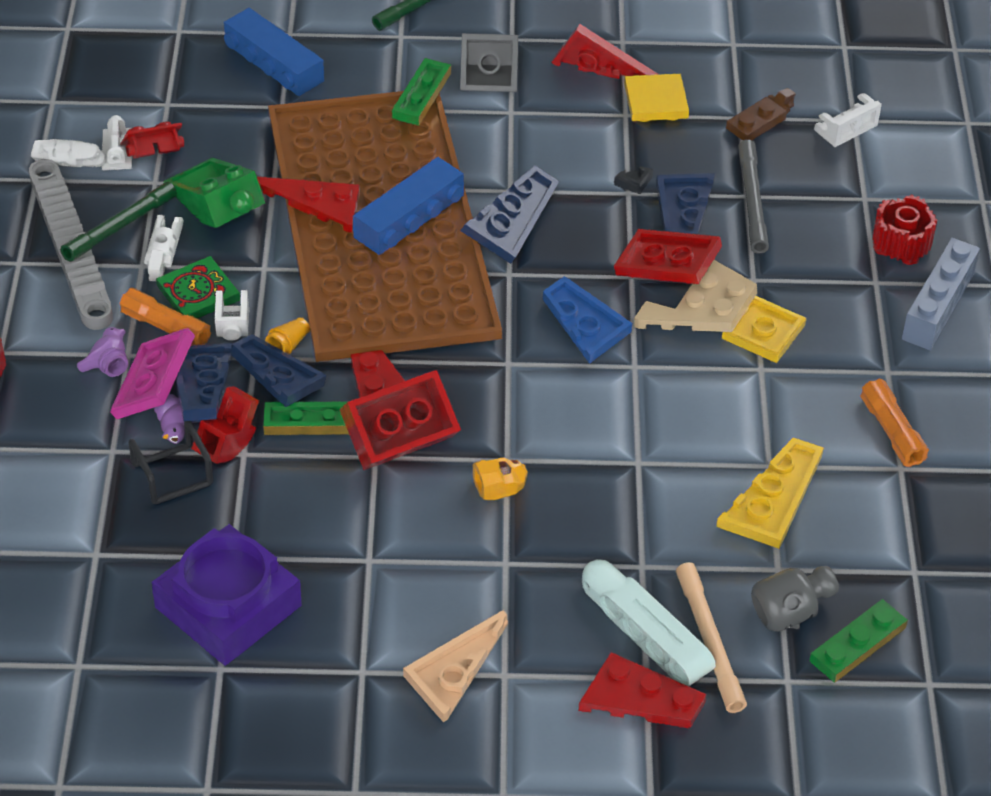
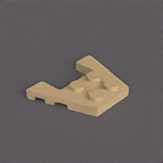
[634,260,757,332]

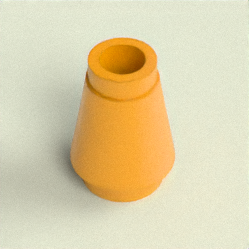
[265,317,310,355]

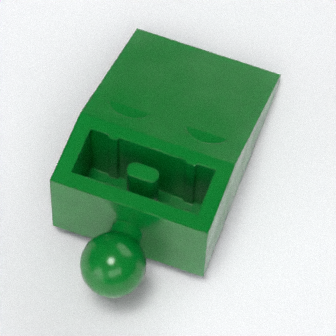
[163,158,265,228]

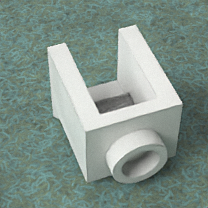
[215,290,249,341]

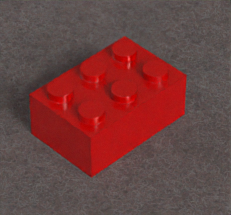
[340,370,461,470]

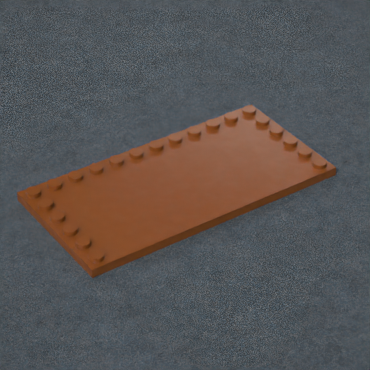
[268,91,502,362]

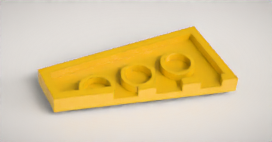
[716,437,824,549]

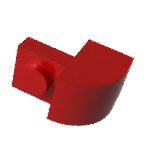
[192,386,259,464]

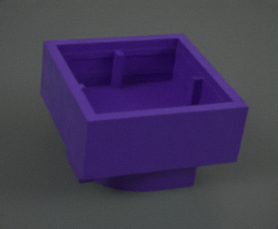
[151,524,302,666]

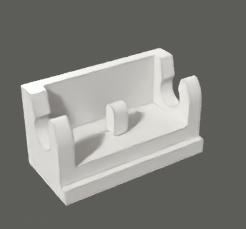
[814,93,881,147]

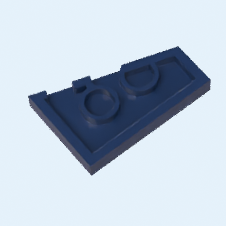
[656,173,715,234]
[231,334,327,407]

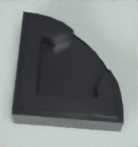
[614,167,653,194]

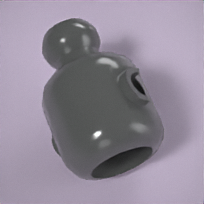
[751,566,839,632]

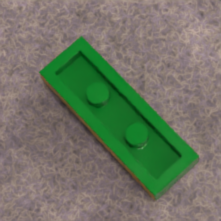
[392,58,451,126]
[263,402,349,435]
[809,599,908,683]

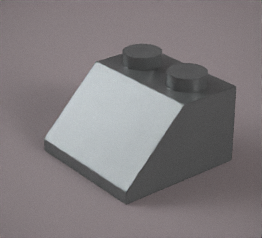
[460,33,518,92]

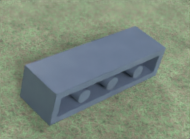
[902,238,980,351]

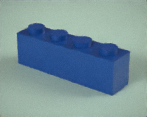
[224,7,324,96]
[353,157,464,255]

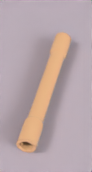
[676,562,747,713]

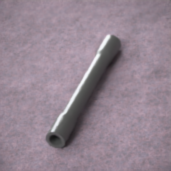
[738,140,769,253]

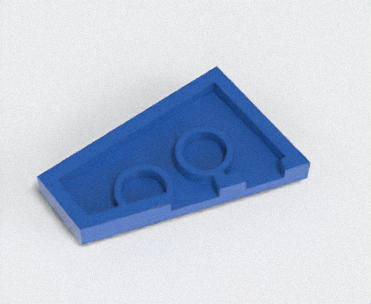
[543,276,633,364]

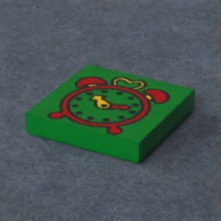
[156,256,240,319]

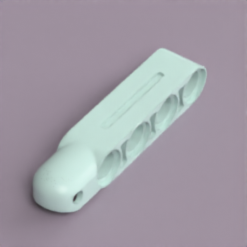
[582,559,716,686]

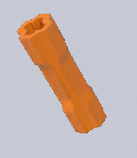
[120,288,211,346]
[860,378,929,467]

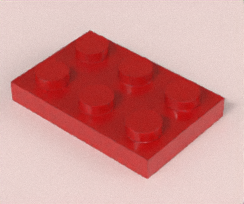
[614,229,722,284]

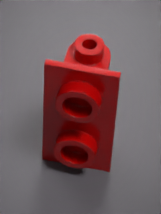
[120,122,184,159]

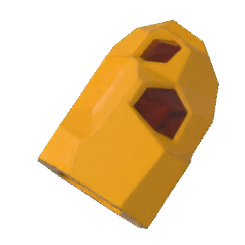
[473,458,528,500]

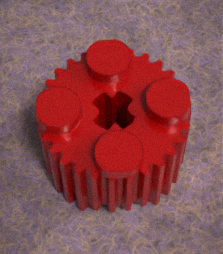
[872,194,938,265]

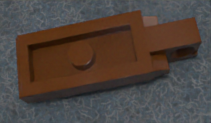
[726,88,796,140]

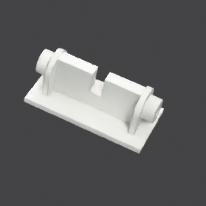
[102,115,132,170]

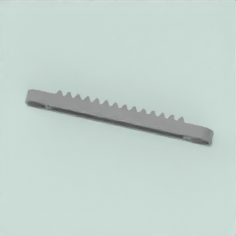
[29,159,113,330]

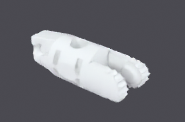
[31,139,107,167]
[144,215,184,281]

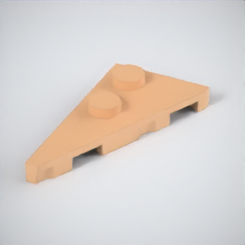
[403,610,508,722]

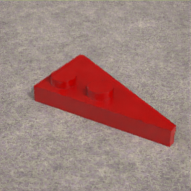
[551,24,659,79]
[257,177,360,233]

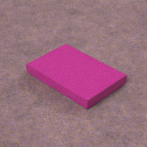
[110,328,195,419]

